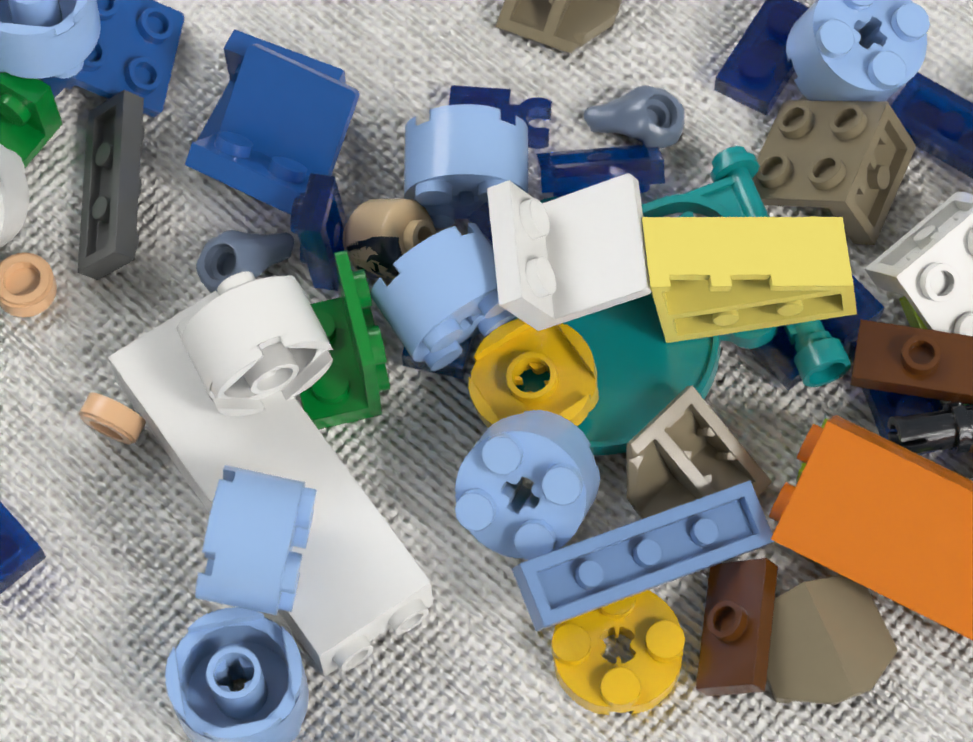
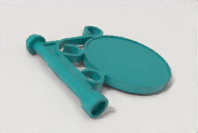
[515,146,851,455]

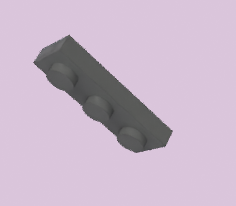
[77,90,145,280]

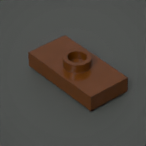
[850,319,973,405]
[696,558,778,697]

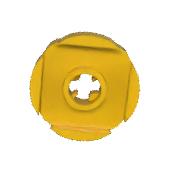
[468,319,599,428]
[551,590,685,715]

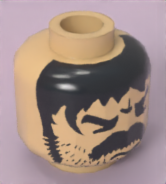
[343,198,436,279]

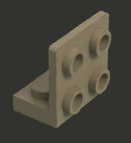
[752,100,916,245]

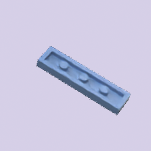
[512,481,775,632]

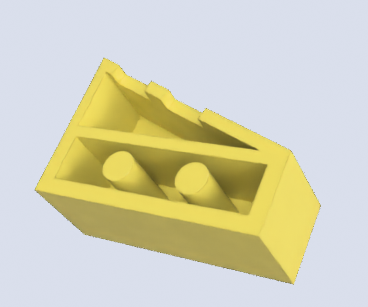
[642,216,857,343]

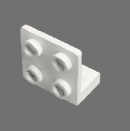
[487,173,651,331]
[865,191,973,336]

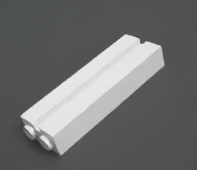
[108,290,433,677]

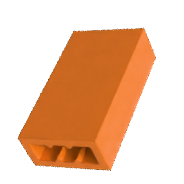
[769,415,973,640]

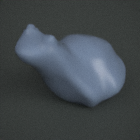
[584,85,685,149]
[196,230,294,293]

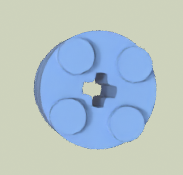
[0,0,101,79]
[786,0,930,101]
[404,104,528,228]
[371,223,516,371]
[455,410,600,560]
[195,465,317,615]
[165,607,309,742]

